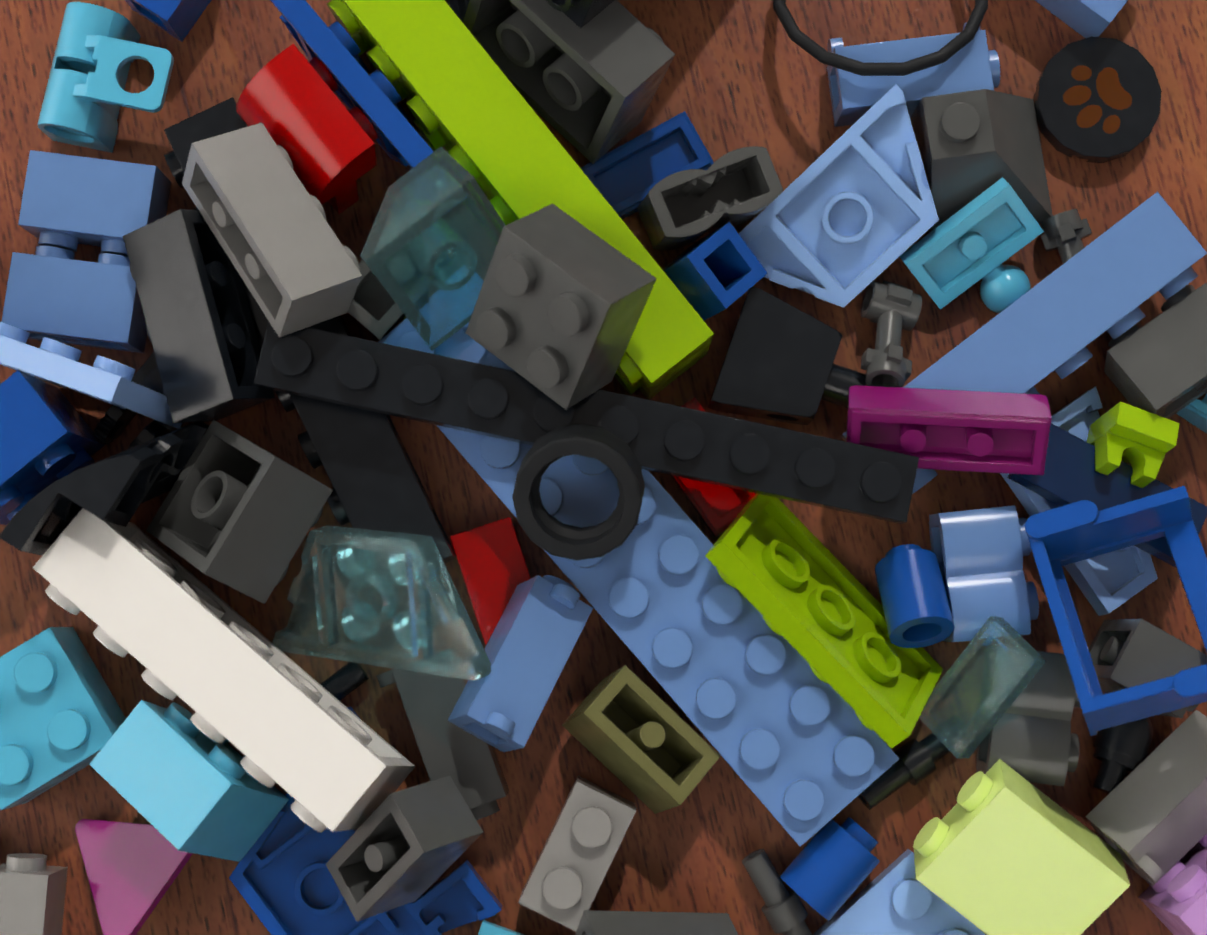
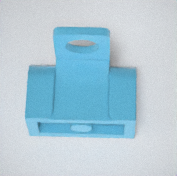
[37,2,174,153]

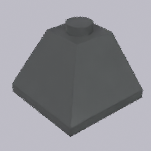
[910,89,1053,234]

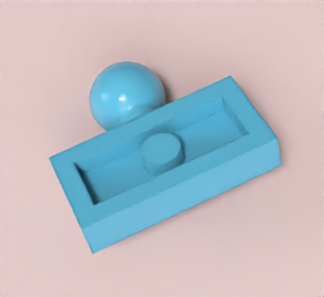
[900,177,1044,314]

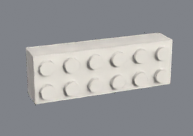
[32,508,415,833]

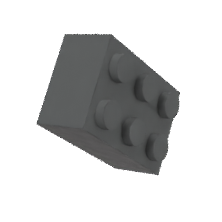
[463,0,675,164]

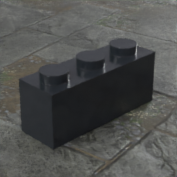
[123,209,274,423]

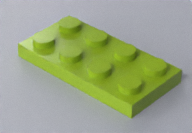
[705,493,943,749]

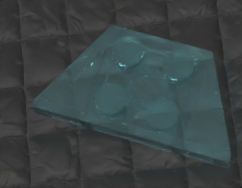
[273,525,491,681]

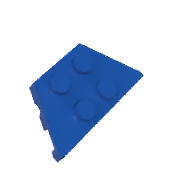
[270,0,436,172]

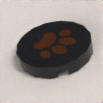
[1034,37,1161,163]

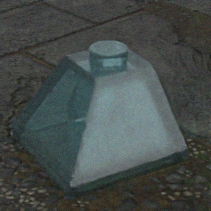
[360,147,506,351]

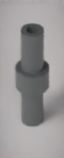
[742,849,813,935]

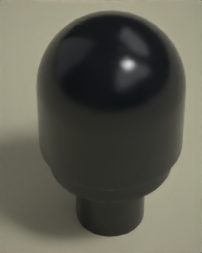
[1093,717,1154,794]

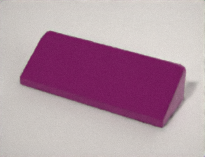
[846,385,1052,475]

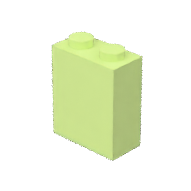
[913,759,1130,935]

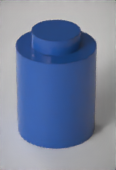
[875,544,954,648]
[780,816,880,921]

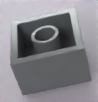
[465,203,657,410]
[146,419,333,604]

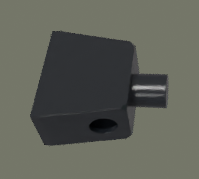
[708,286,866,425]

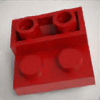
[236,43,378,214]

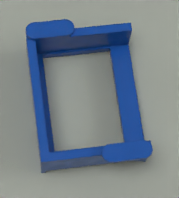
[1025,485,1207,736]

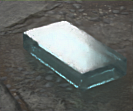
[919,616,1046,759]

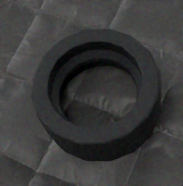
[512,423,645,561]

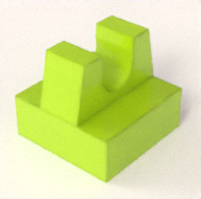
[1087,401,1180,488]

